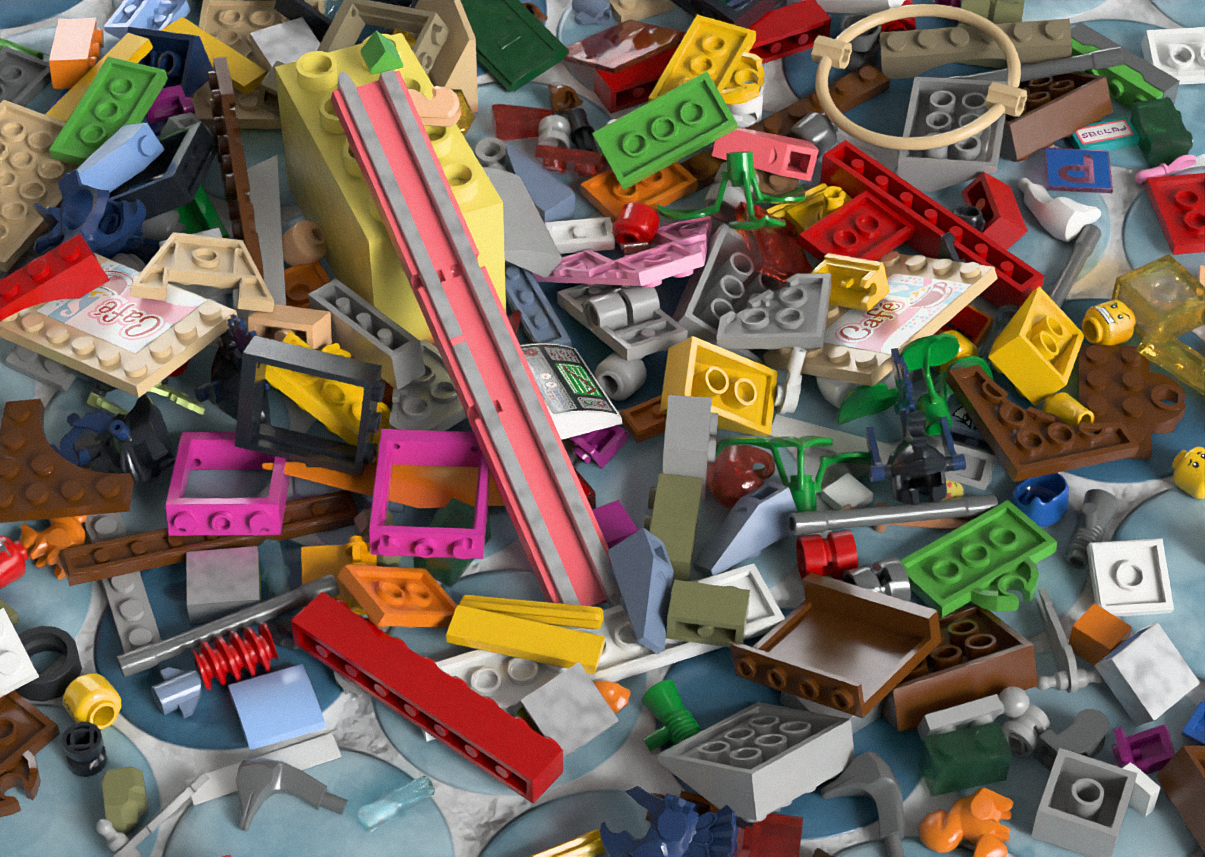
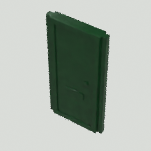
[460,0,569,93]

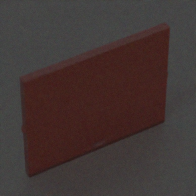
[564,19,687,74]

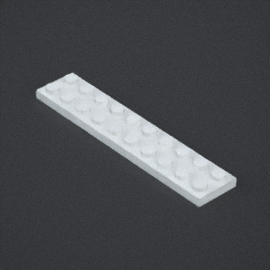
[421,563,785,742]

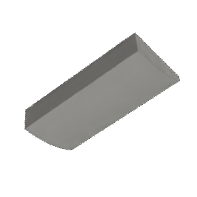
[482,167,562,278]

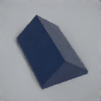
[127,27,214,97]

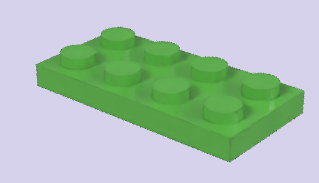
[49,57,168,165]
[592,71,739,190]

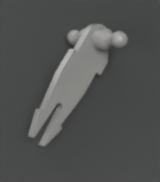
[1036,589,1105,693]
[96,773,209,857]

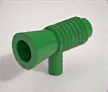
[642,680,702,752]

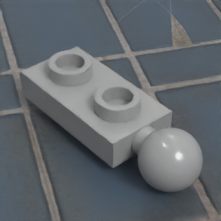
[917,686,1029,743]

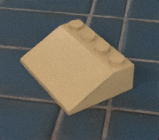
[410,0,478,115]

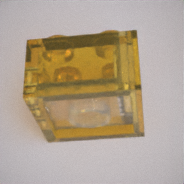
[1111,254,1205,349]

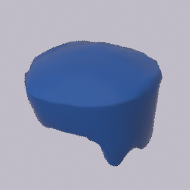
[1008,473,1069,527]

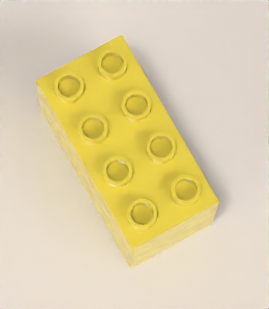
[275,33,506,344]

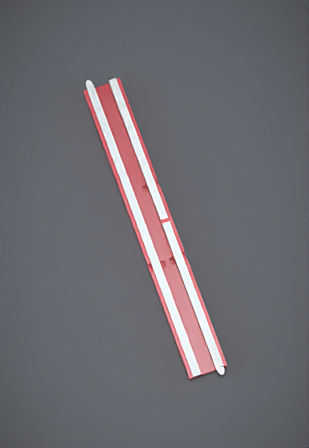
[331,69,622,608]

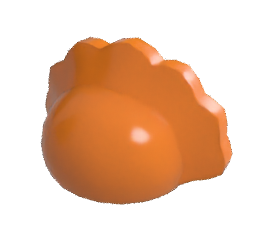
[593,681,631,713]

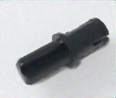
[567,108,598,162]

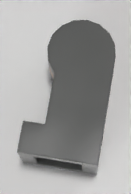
[1034,709,1110,771]

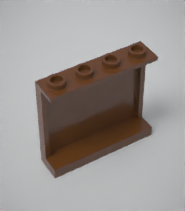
[730,572,942,719]

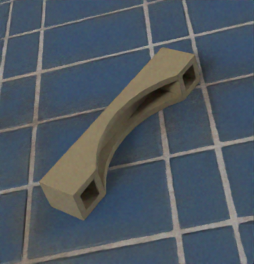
[880,18,1072,79]

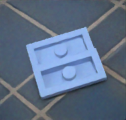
[104,0,190,39]
[228,664,326,750]

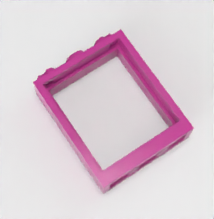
[369,429,491,559]
[166,432,292,536]

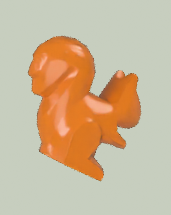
[19,515,87,580]
[918,787,1014,857]

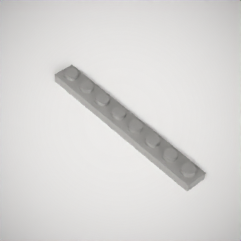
[74,435,162,653]

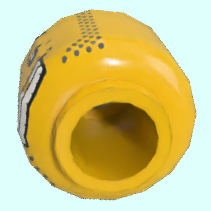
[1082,300,1135,346]

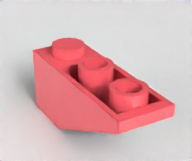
[711,127,819,181]

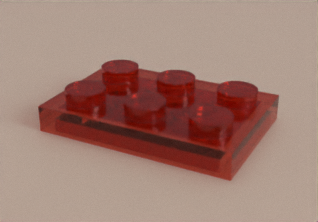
[734,201,812,284]

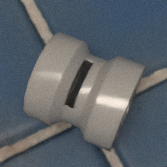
[538,115,570,160]
[996,703,1050,758]

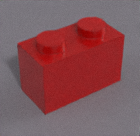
[960,171,1028,250]

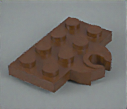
[1078,344,1186,460]
[0,690,60,817]

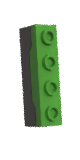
[1071,22,1180,122]

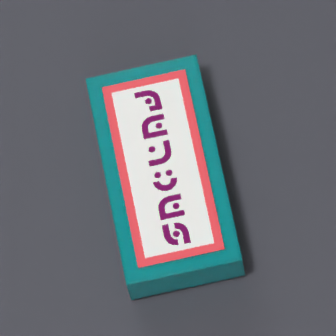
[1067,116,1140,156]

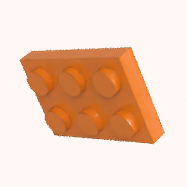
[580,162,698,223]
[337,565,457,629]

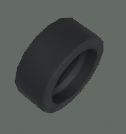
[15,626,82,701]

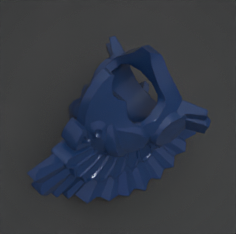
[32,170,160,261]
[600,786,738,857]

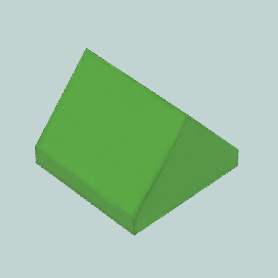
[361,31,404,75]

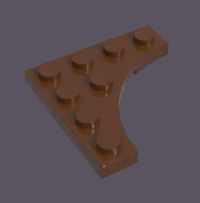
[945,365,1140,482]
[0,398,134,523]

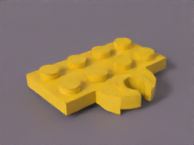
[648,15,765,105]
[265,331,392,461]

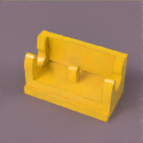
[811,253,890,311]

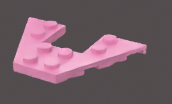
[532,216,712,288]

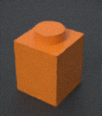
[1068,603,1132,666]

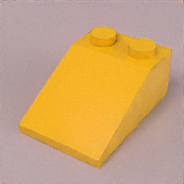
[988,286,1085,406]
[660,336,778,437]

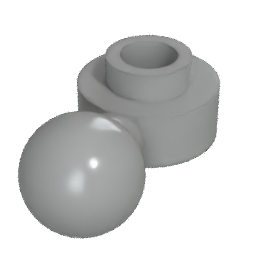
[475,137,507,171]

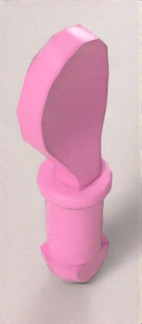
[1135,155,1196,185]

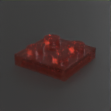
[535,144,608,178]

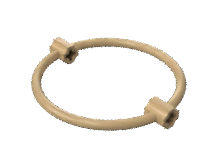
[811,4,1027,150]

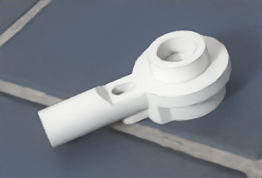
[774,347,807,415]

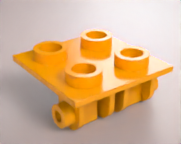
[301,536,377,615]

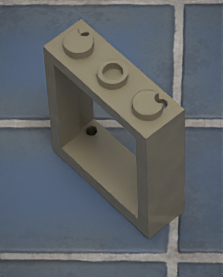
[317,0,450,75]

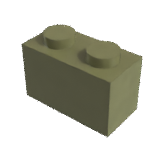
[666,579,750,648]

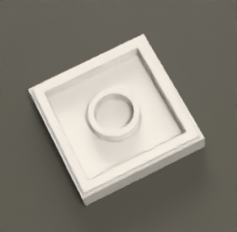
[1087,538,1174,617]

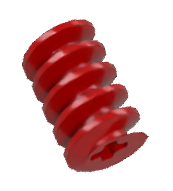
[191,622,278,691]

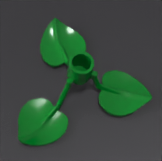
[657,151,806,230]
[837,334,993,436]
[715,436,882,512]

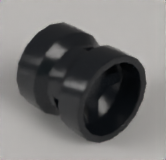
[62,722,107,777]

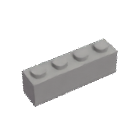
[308,279,425,390]

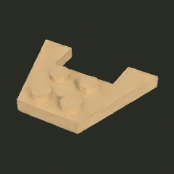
[130,232,274,313]

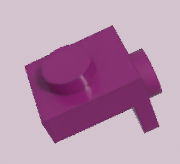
[146,85,195,124]
[569,425,630,469]
[1111,724,1176,775]

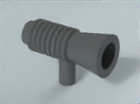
[1065,489,1120,569]

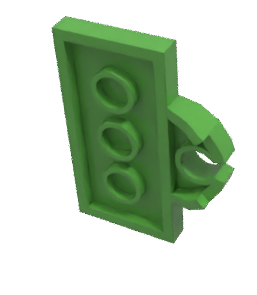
[900,500,1057,618]

